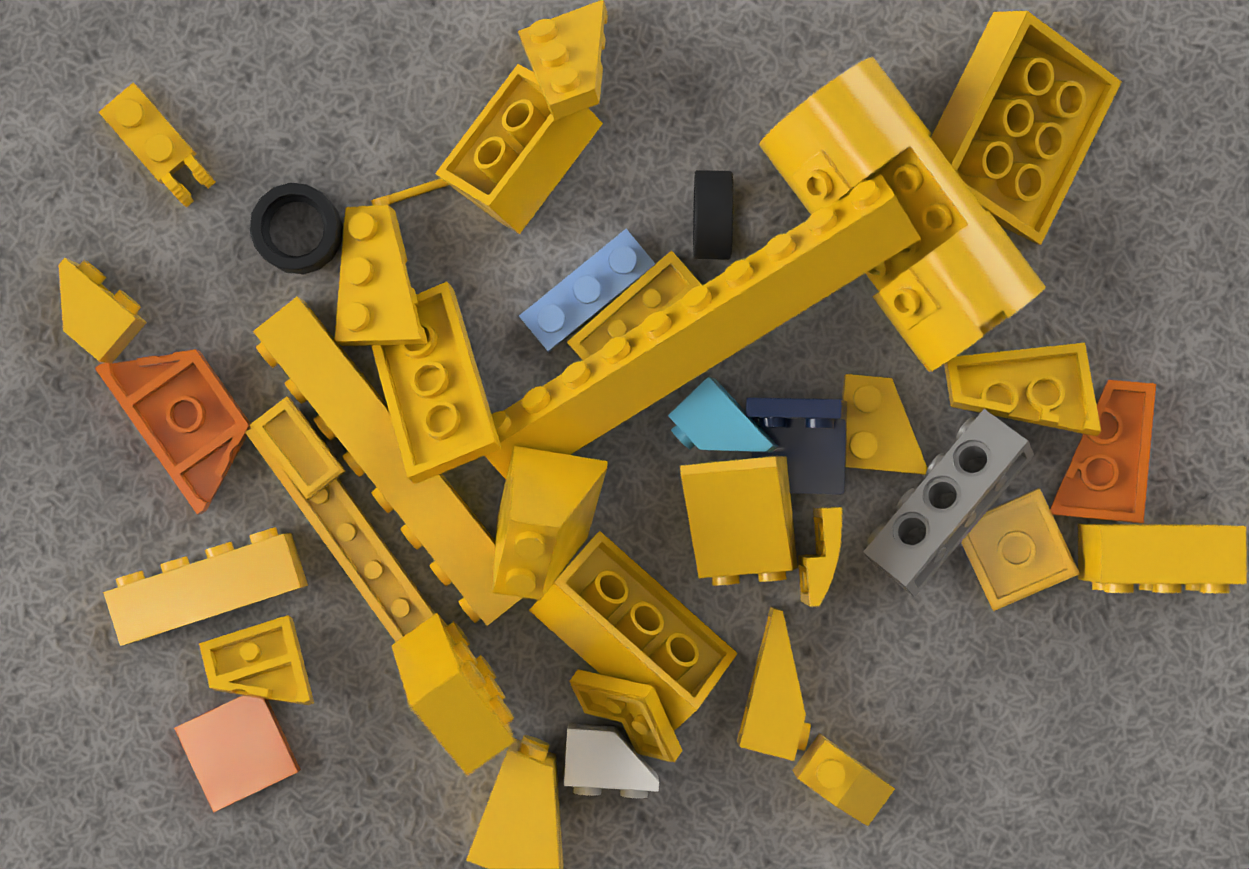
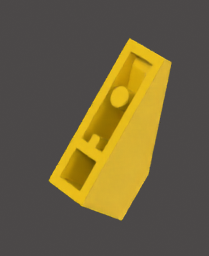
[737,606,811,761]

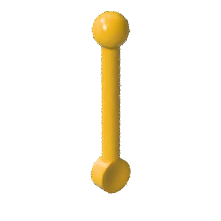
[371,172,461,206]

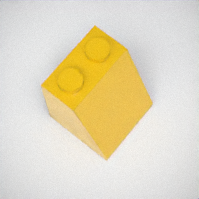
[492,446,607,600]
[680,456,798,586]
[466,735,564,869]

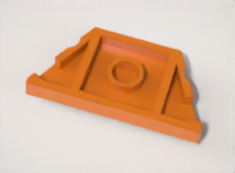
[95,349,251,515]

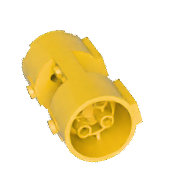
[759,57,1046,372]

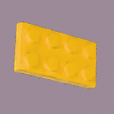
[371,282,501,484]

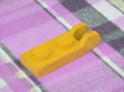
[99,82,216,208]

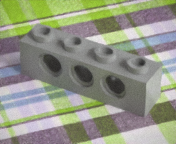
[863,409,1034,597]

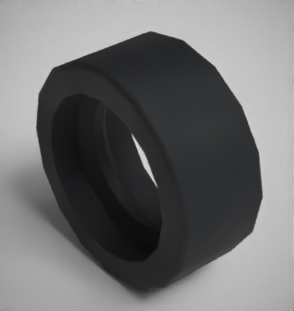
[693,170,734,260]
[250,183,343,274]

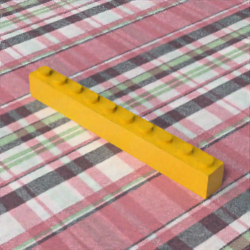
[484,174,921,480]

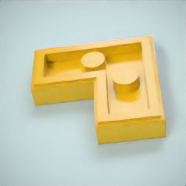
[569,669,683,763]

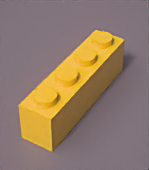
[103,527,308,646]

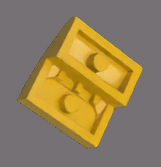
[798,507,842,607]

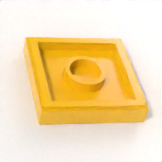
[961,487,1080,611]

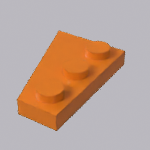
[1050,380,1156,523]

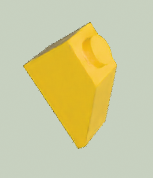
[792,733,895,826]

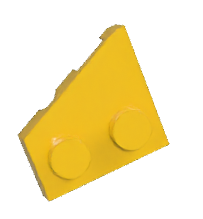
[842,374,927,475]
[199,615,314,705]

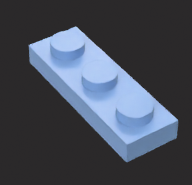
[519,229,655,353]

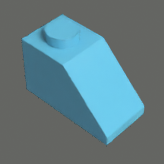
[668,376,778,453]

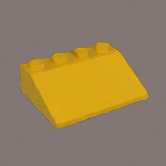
[931,11,1122,245]

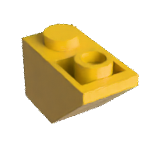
[58,258,147,363]

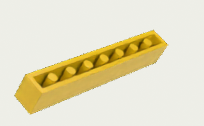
[253,296,523,626]

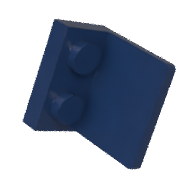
[746,398,847,495]

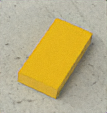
[250,396,346,500]

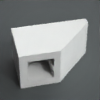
[564,723,659,798]

